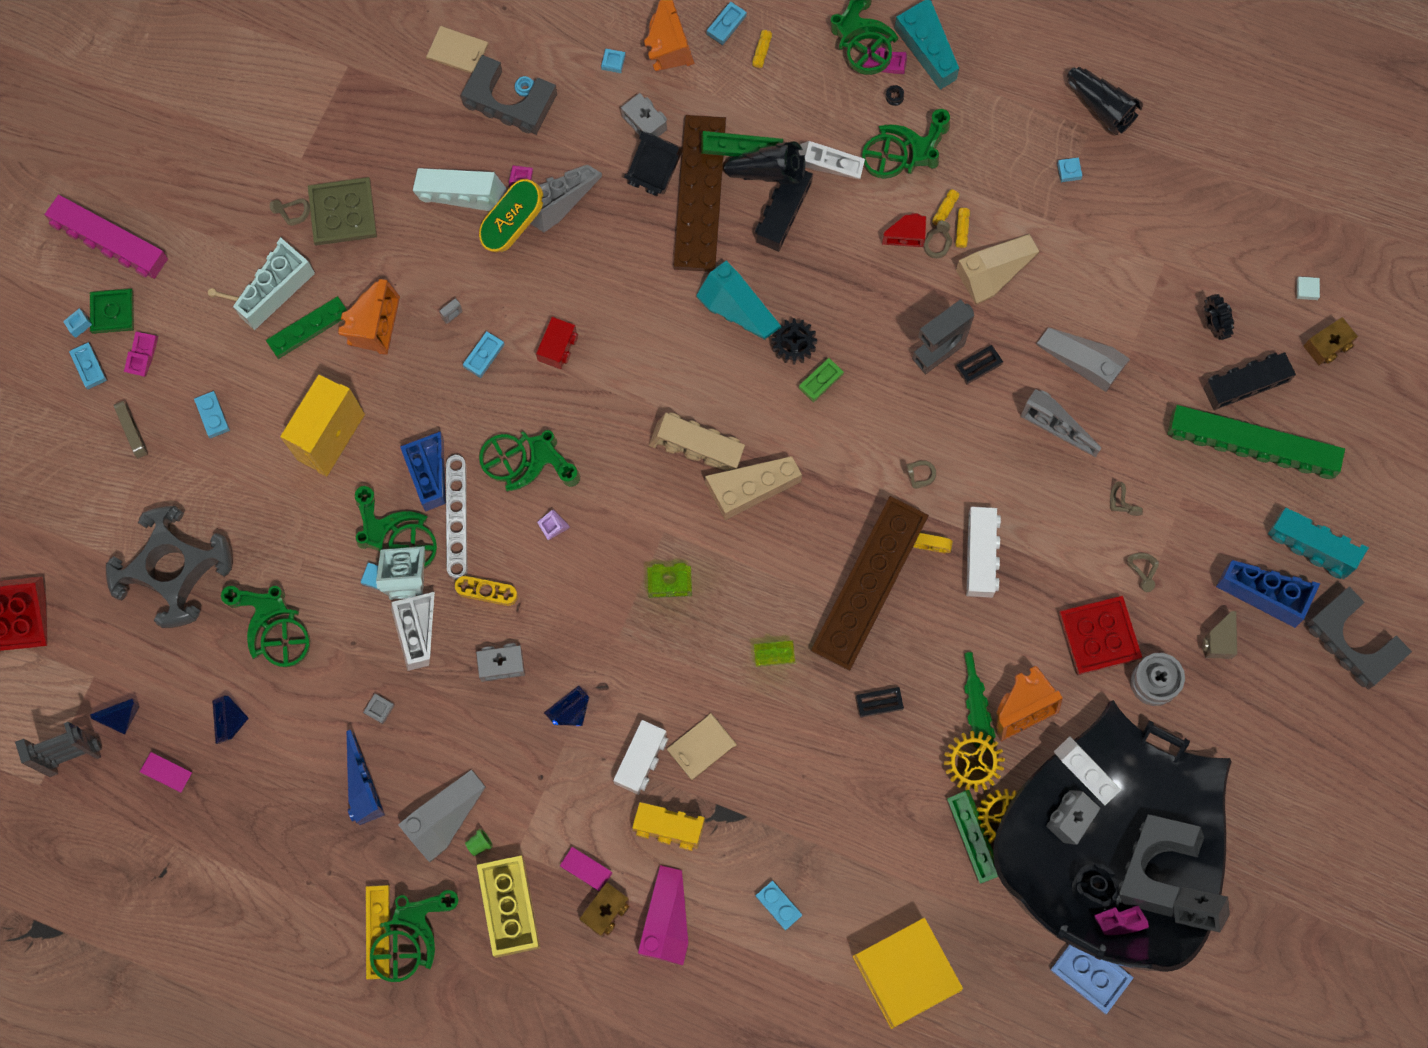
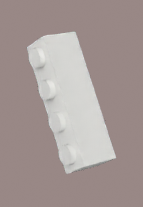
[966,507,1001,598]

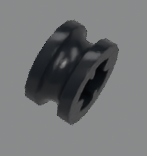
[886,85,904,106]

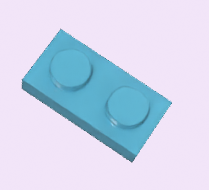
[707,1,747,45]
[463,331,505,378]
[69,342,107,390]
[194,391,230,438]
[755,880,802,931]

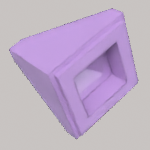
[537,510,570,540]

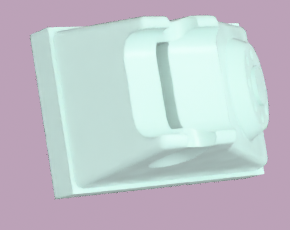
[376,546,426,600]

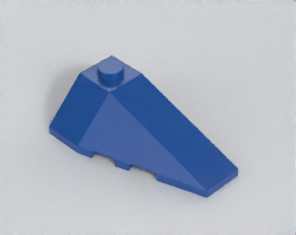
[346,730,385,825]

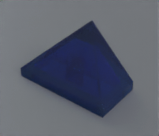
[544,686,589,726]
[212,696,249,744]
[90,698,140,735]

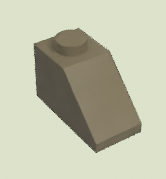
[1202,611,1237,659]

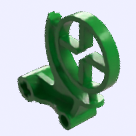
[831,0,898,75]
[862,109,950,179]
[479,430,581,492]
[355,486,437,569]
[221,586,310,668]
[370,890,459,982]

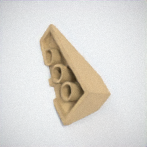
[956,234,1039,305]

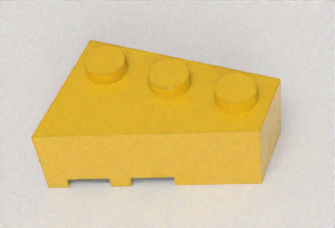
[632,802,705,851]

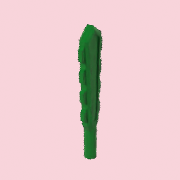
[964,652,996,753]

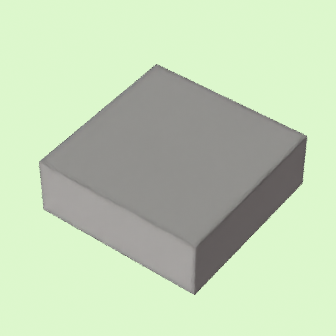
[439,298,462,324]
[363,694,395,724]

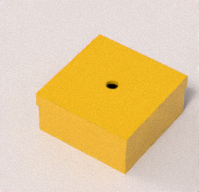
[280,375,365,477]
[852,918,963,1029]

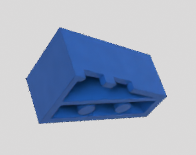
[400,431,446,512]

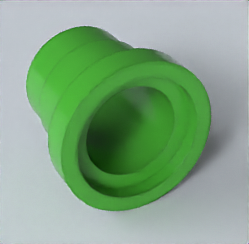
[465,828,493,856]

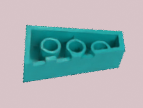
[894,0,959,90]

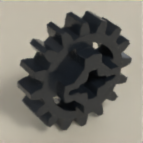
[1203,294,1234,340]
[771,318,817,365]

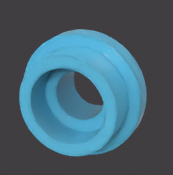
[515,76,534,97]

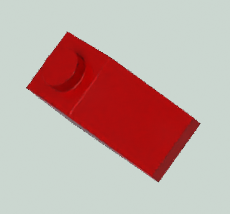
[882,213,926,247]

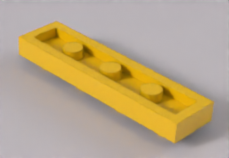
[366,885,391,980]

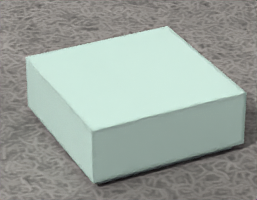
[1297,277,1320,300]

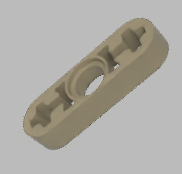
[114,401,148,459]

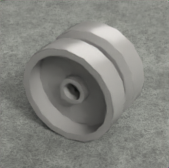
[1130,653,1185,706]

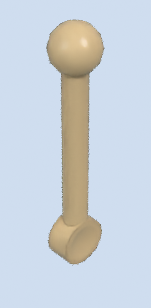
[208,288,239,301]

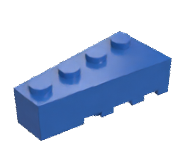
[1216,560,1320,628]

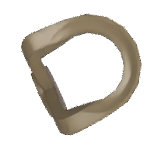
[270,199,310,226]
[924,221,952,259]
[906,461,936,489]
[1110,481,1143,516]
[1127,553,1159,592]

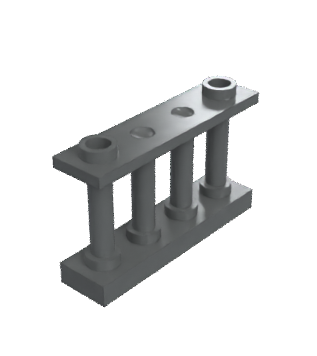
[15,722,102,777]

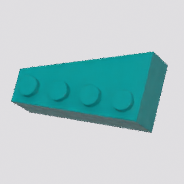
[1268,508,1369,580]

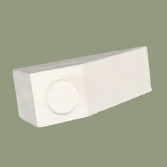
[799,141,865,179]

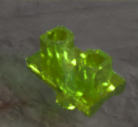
[753,641,795,667]

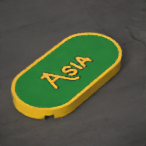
[479,179,543,253]

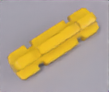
[752,30,772,69]
[932,189,959,226]
[956,208,970,248]

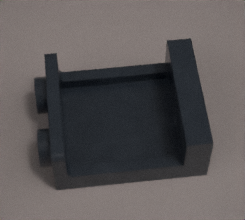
[623,131,683,196]

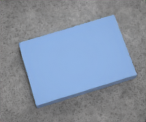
[1050,945,1134,1015]

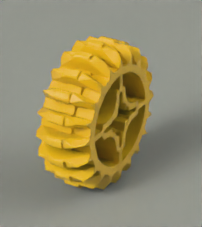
[944,731,1005,792]
[977,789,1017,844]

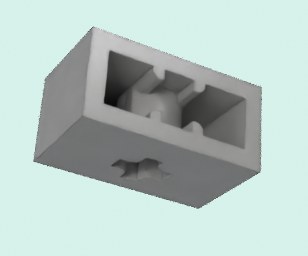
[621,93,667,137]
[476,643,525,682]
[1046,790,1100,845]

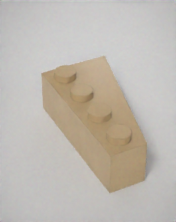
[649,413,745,471]
[705,456,802,520]

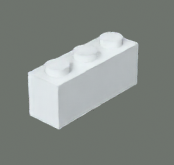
[613,720,669,795]
[1054,737,1121,805]

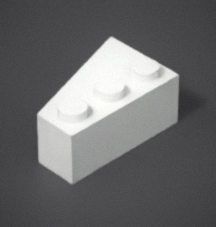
[391,592,435,671]

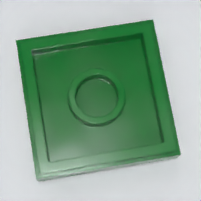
[90,289,134,334]

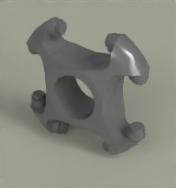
[106,506,232,628]

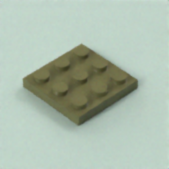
[308,177,377,246]

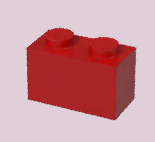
[536,317,578,369]

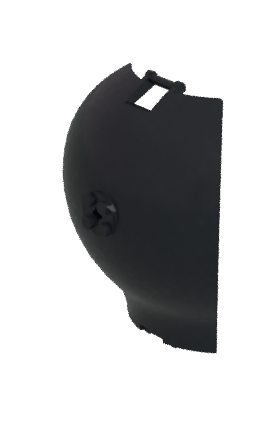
[993,700,1232,972]

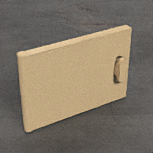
[426,26,488,74]
[667,713,737,780]

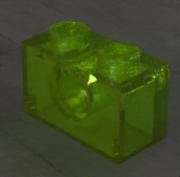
[647,563,692,598]

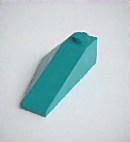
[696,260,781,340]

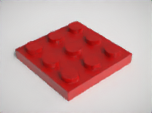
[1059,596,1143,675]

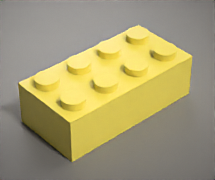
[477,855,540,958]

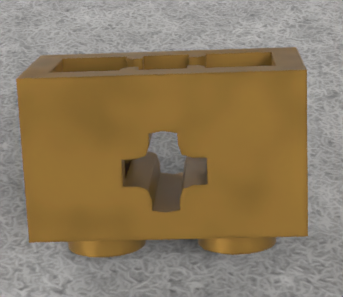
[1303,317,1358,366]
[579,882,630,937]

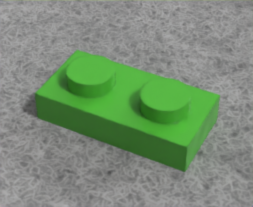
[799,358,844,403]

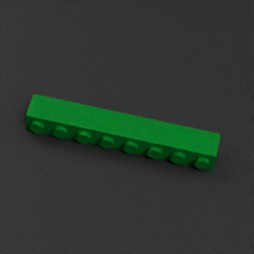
[1167,405,1345,479]

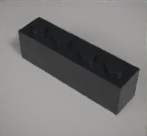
[755,170,813,252]
[1203,352,1296,410]

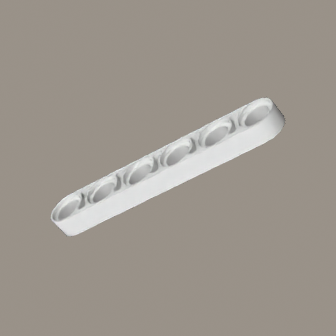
[446,455,468,580]

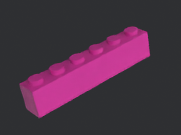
[44,194,168,279]

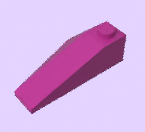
[638,865,688,966]

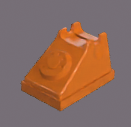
[644,0,695,71]
[338,279,400,355]
[996,666,1063,742]

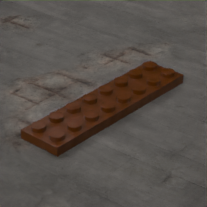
[674,115,726,272]
[811,496,929,671]

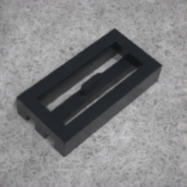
[956,345,1003,385]
[856,687,904,718]

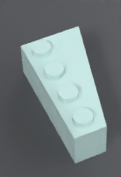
[413,168,508,211]
[233,237,315,330]

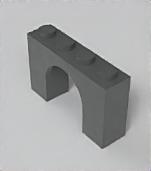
[461,55,557,135]
[912,299,975,375]
[1306,586,1412,690]
[1118,814,1204,918]

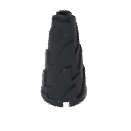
[1067,67,1143,135]
[724,141,806,184]

